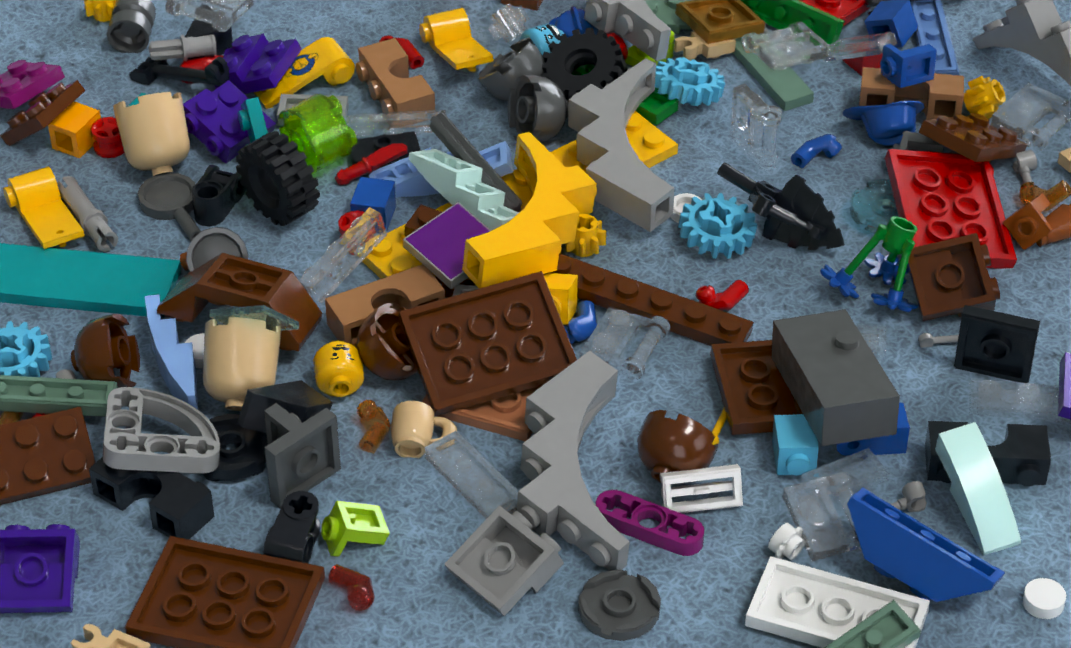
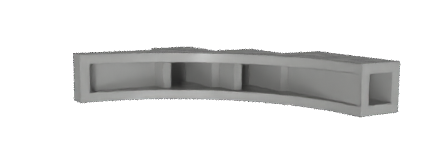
[584,0,671,61]
[973,0,1071,86]
[568,58,674,232]
[517,350,630,571]

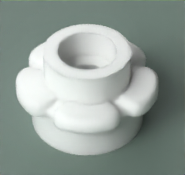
[768,523,805,560]

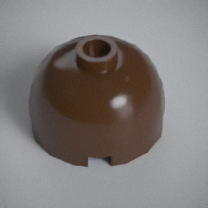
[357,303,418,381]
[71,314,140,388]
[637,410,718,483]

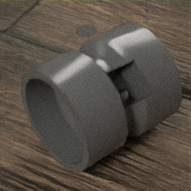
[107,0,156,53]

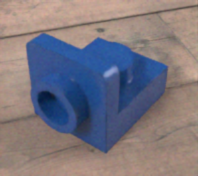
[880,44,937,88]

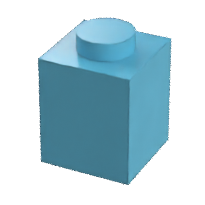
[772,414,819,476]

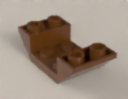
[157,253,323,352]

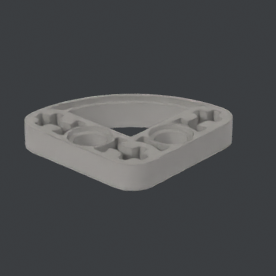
[103,387,220,474]

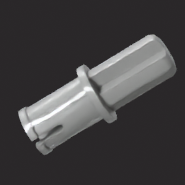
[149,34,217,61]

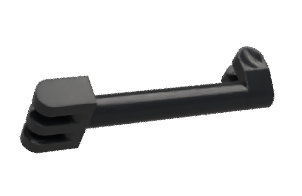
[130,56,229,86]

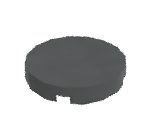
[578,570,661,641]

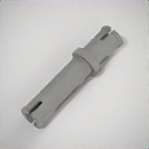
[57,176,118,252]

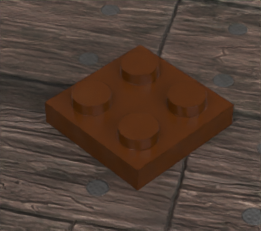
[0,80,86,146]

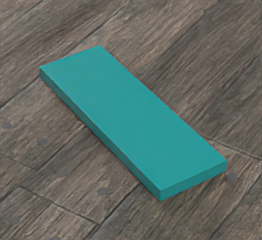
[0,243,182,318]

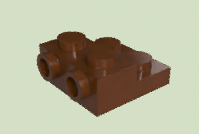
[908,233,1000,321]

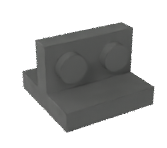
[264,403,341,509]

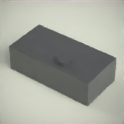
[771,309,900,446]

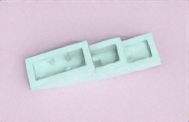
[409,149,519,230]

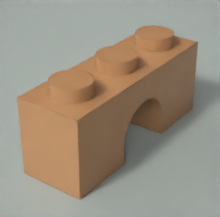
[356,38,435,129]
[859,67,964,120]
[325,264,445,347]

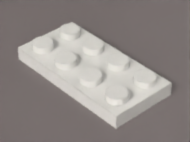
[745,556,930,648]

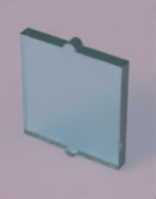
[209,305,299,331]

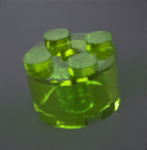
[278,94,357,174]

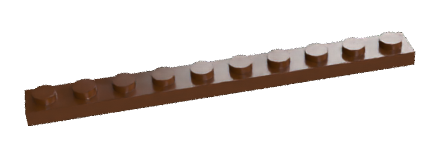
[405,204,754,346]

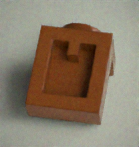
[1003,193,1052,250]

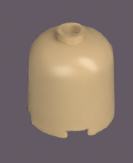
[113,92,190,176]
[203,317,281,411]

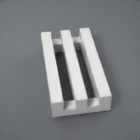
[660,464,743,513]

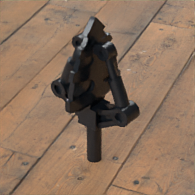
[717,162,845,250]

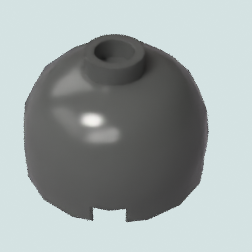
[478,37,544,101]
[507,75,568,143]

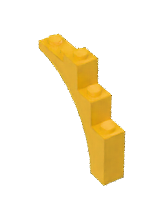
[462,132,597,289]

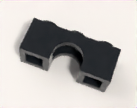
[925,421,1051,486]
[89,457,214,539]

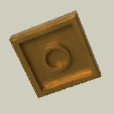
[675,0,765,44]

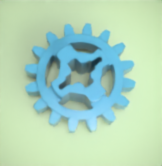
[655,57,725,106]
[678,193,757,259]
[0,321,52,377]

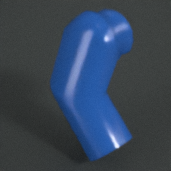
[791,134,842,168]
[563,300,597,344]

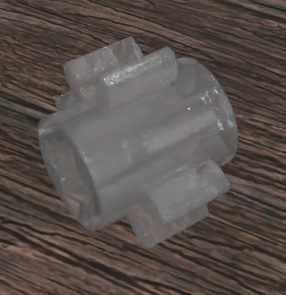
[488,3,530,44]

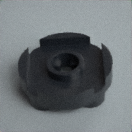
[203,414,268,482]

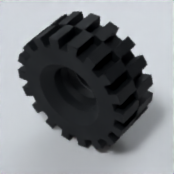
[541,28,628,103]
[236,131,320,226]

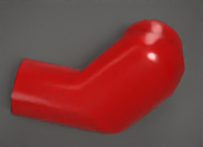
[695,280,749,311]

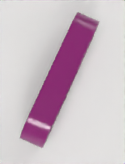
[596,490,704,556]

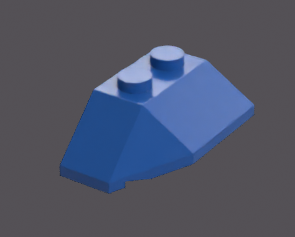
[847,488,1005,602]

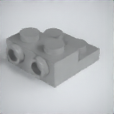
[444,505,564,616]

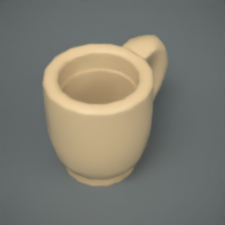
[391,401,458,458]

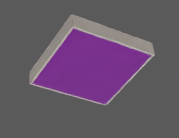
[403,202,492,289]

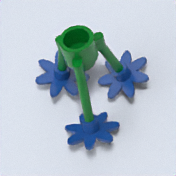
[820,216,918,312]

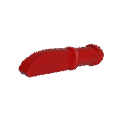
[335,143,408,185]

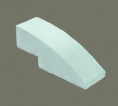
[935,422,1021,555]

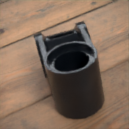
[192,165,246,227]
[263,491,321,564]

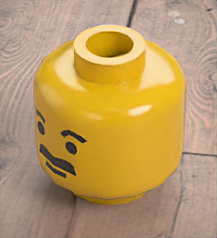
[313,341,364,397]

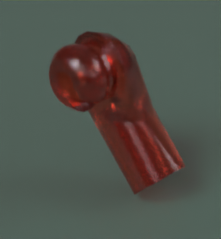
[329,564,375,611]

